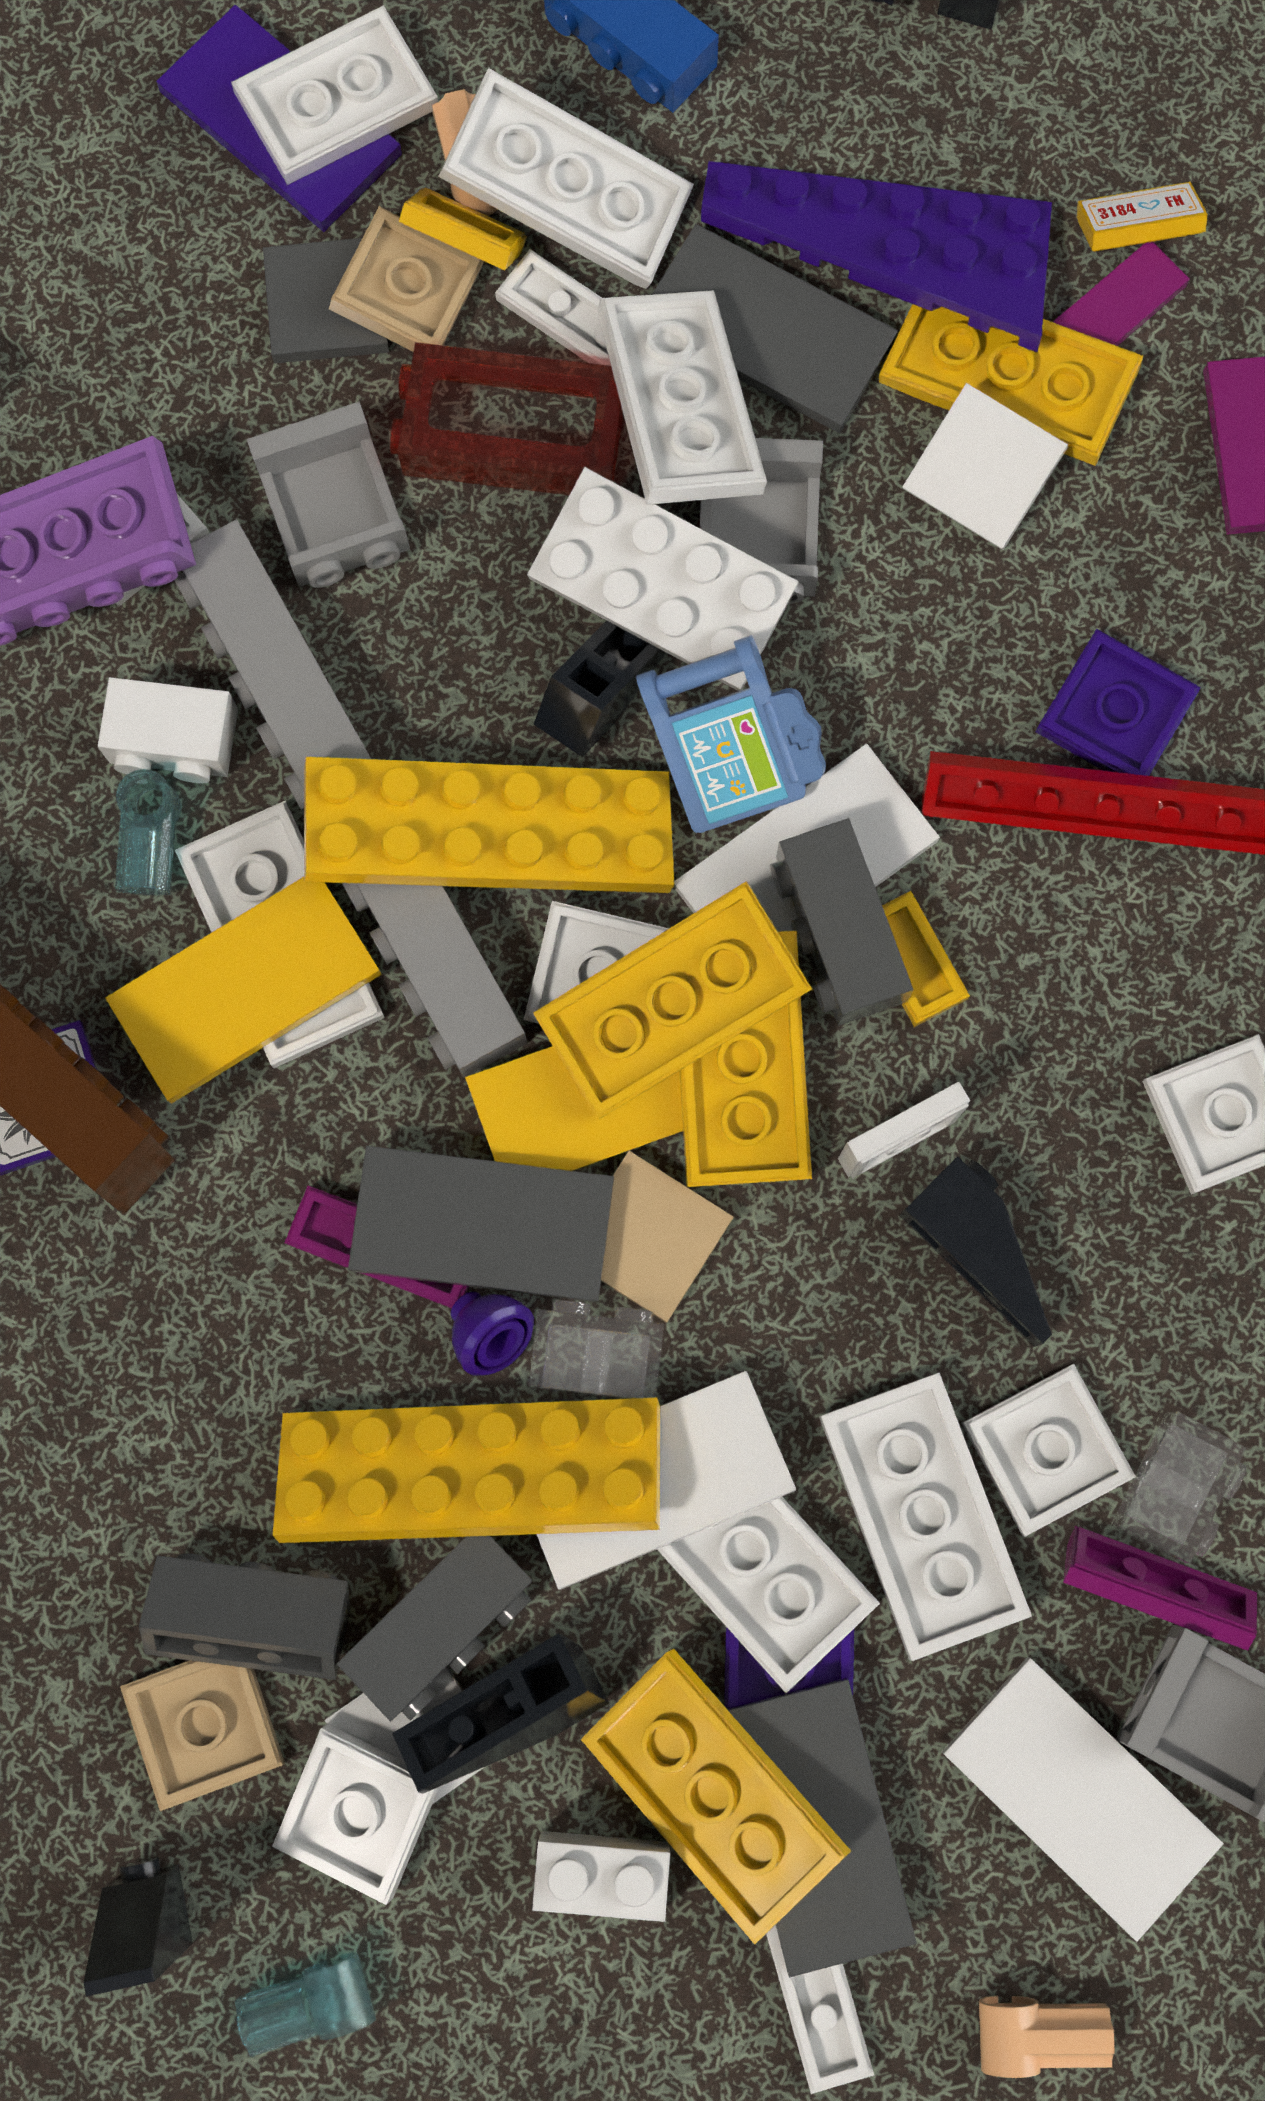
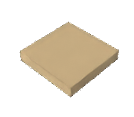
[329,206,484,363]
[601,1151,734,1323]
[120,1660,285,1811]

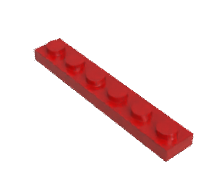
[921,751,1265,855]

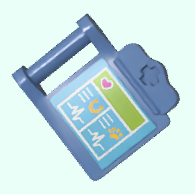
[636,635,826,833]

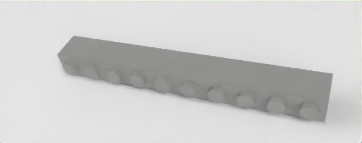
[174,519,528,1078]

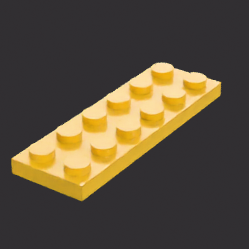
[304,757,675,893]
[273,1397,660,1543]

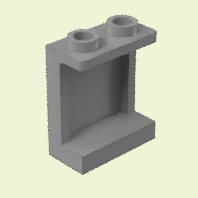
[247,402,410,588]
[700,438,823,604]
[1116,1625,1265,1823]

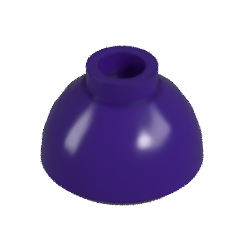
[451,1292,534,1376]

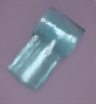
[115,769,182,896]
[235,1952,376,2057]

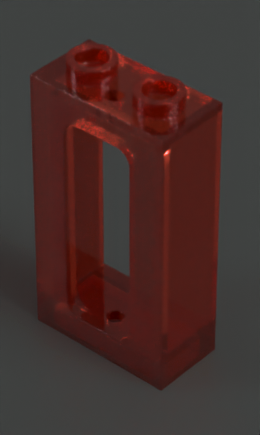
[390,342,623,495]

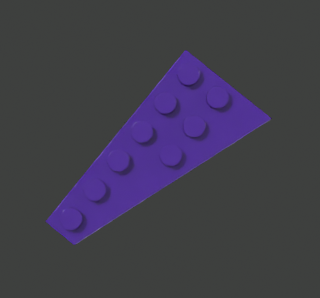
[701,161,1052,352]

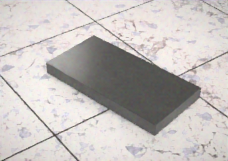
[652,224,898,434]
[348,1146,614,1302]
[727,1678,917,1978]

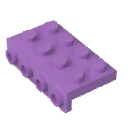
[0,436,196,646]

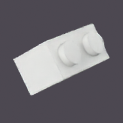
[98,677,238,783]
[532,1831,670,1922]

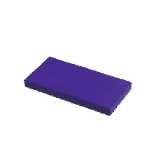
[156,5,402,232]

